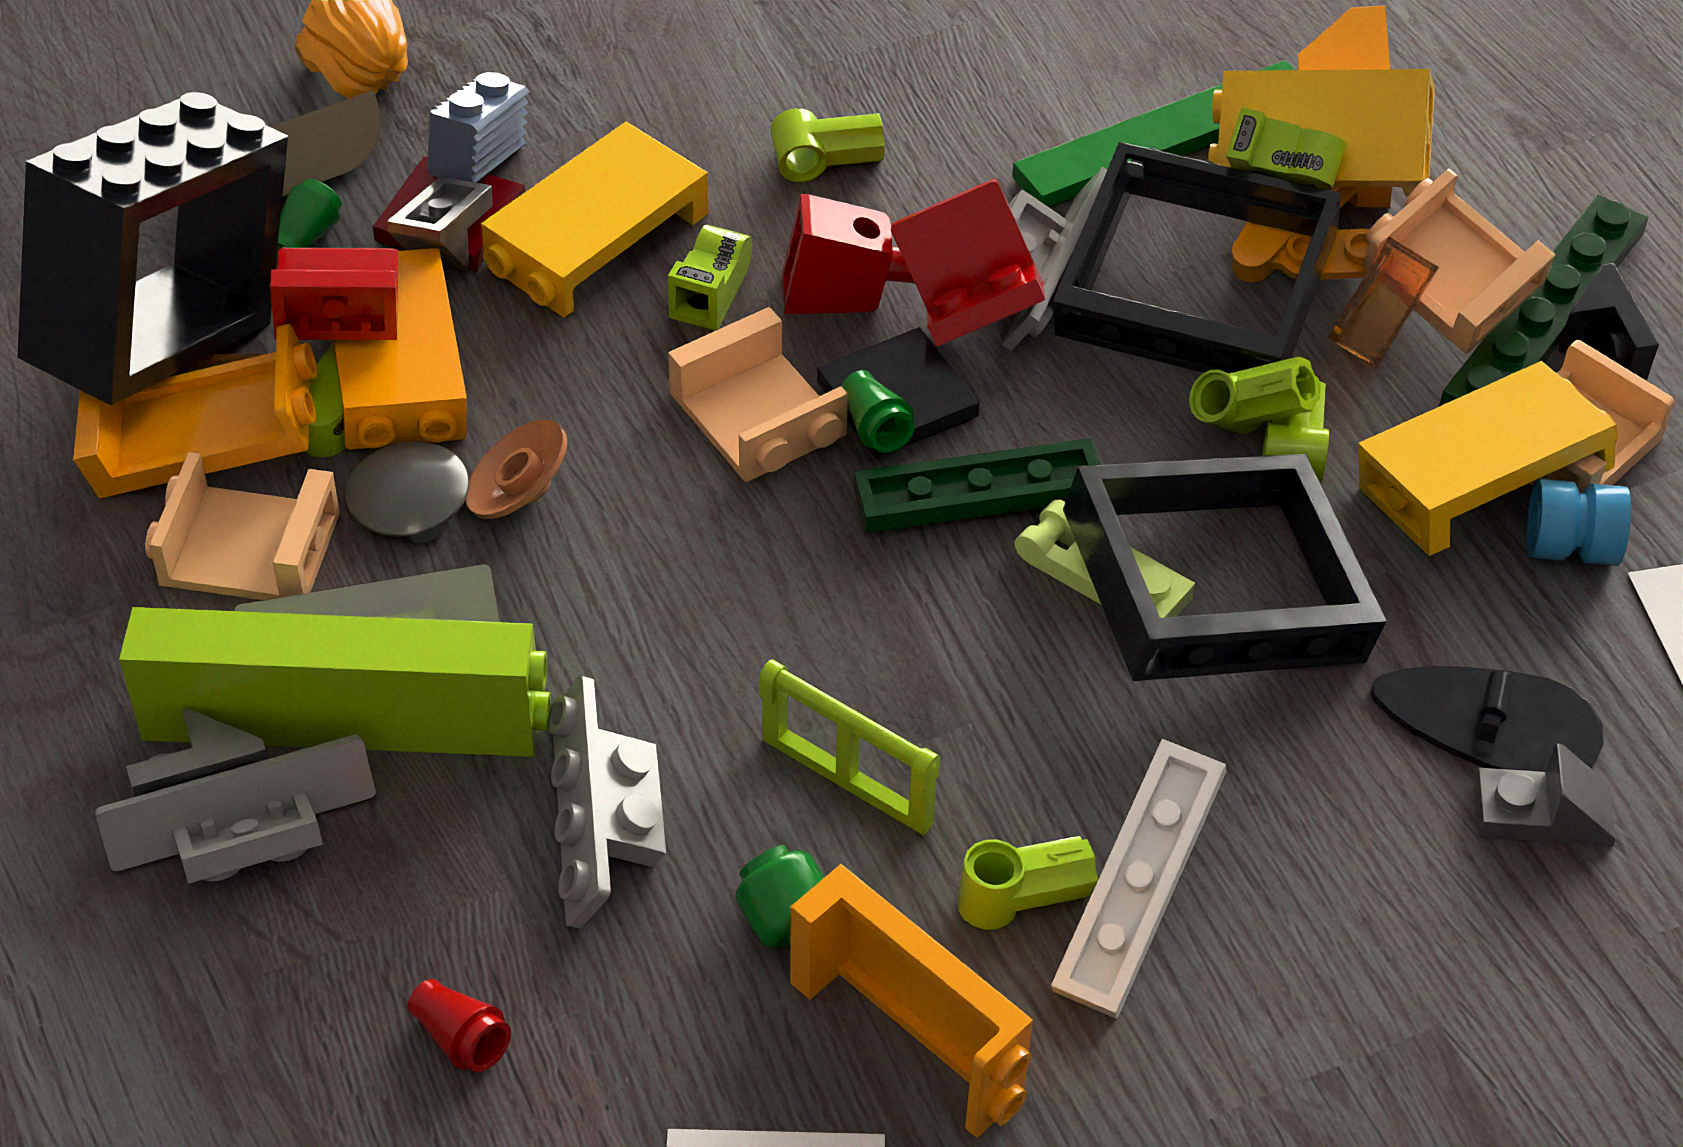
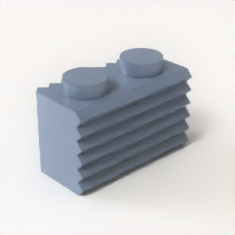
[427,72,529,182]

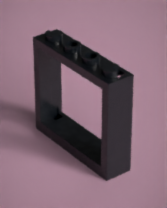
[1053,142,1341,374]
[1063,454,1387,681]

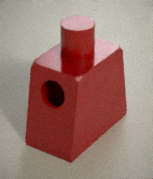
[782,194,915,314]

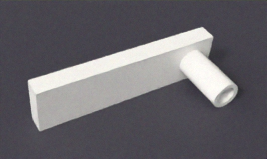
[1051,739,1226,1019]

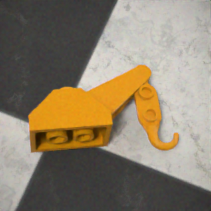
[1232,5,1392,283]

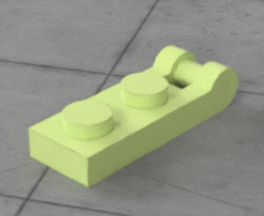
[1015,500,1195,618]

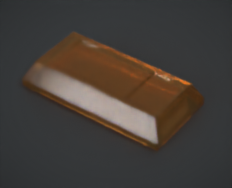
[1327,237,1439,368]

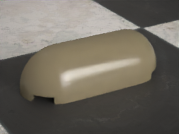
[270,90,381,196]

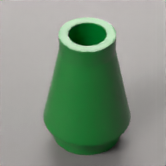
[277,179,342,259]
[841,370,915,452]

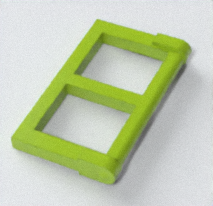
[759,659,940,836]

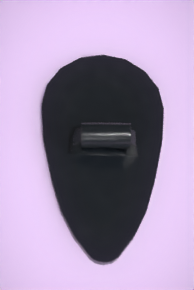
[1371,666,1604,772]

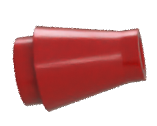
[408,979,511,1072]

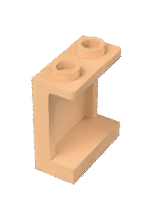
[1363,169,1556,354]
[1529,340,1675,493]

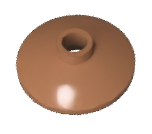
[465,419,567,519]

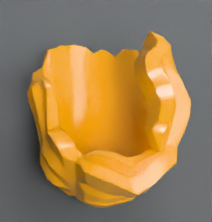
[294,0,408,99]

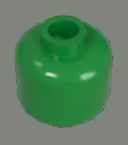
[735,845,825,948]

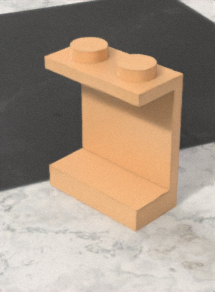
[668,307,848,483]
[145,452,340,601]

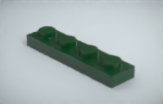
[853,438,1100,533]

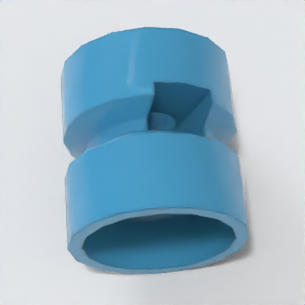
[1526,478,1631,566]

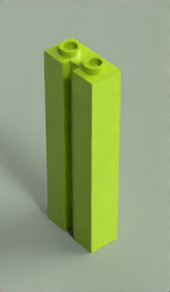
[119,607,551,757]

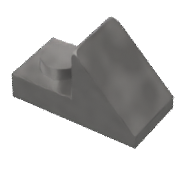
[387,176,493,270]
[126,709,268,797]
[1474,743,1616,846]

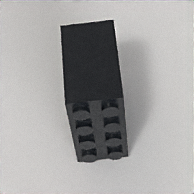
[17,92,288,406]

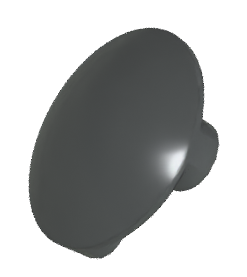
[345,441,469,544]

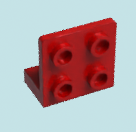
[891,179,1045,347]
[270,248,399,340]

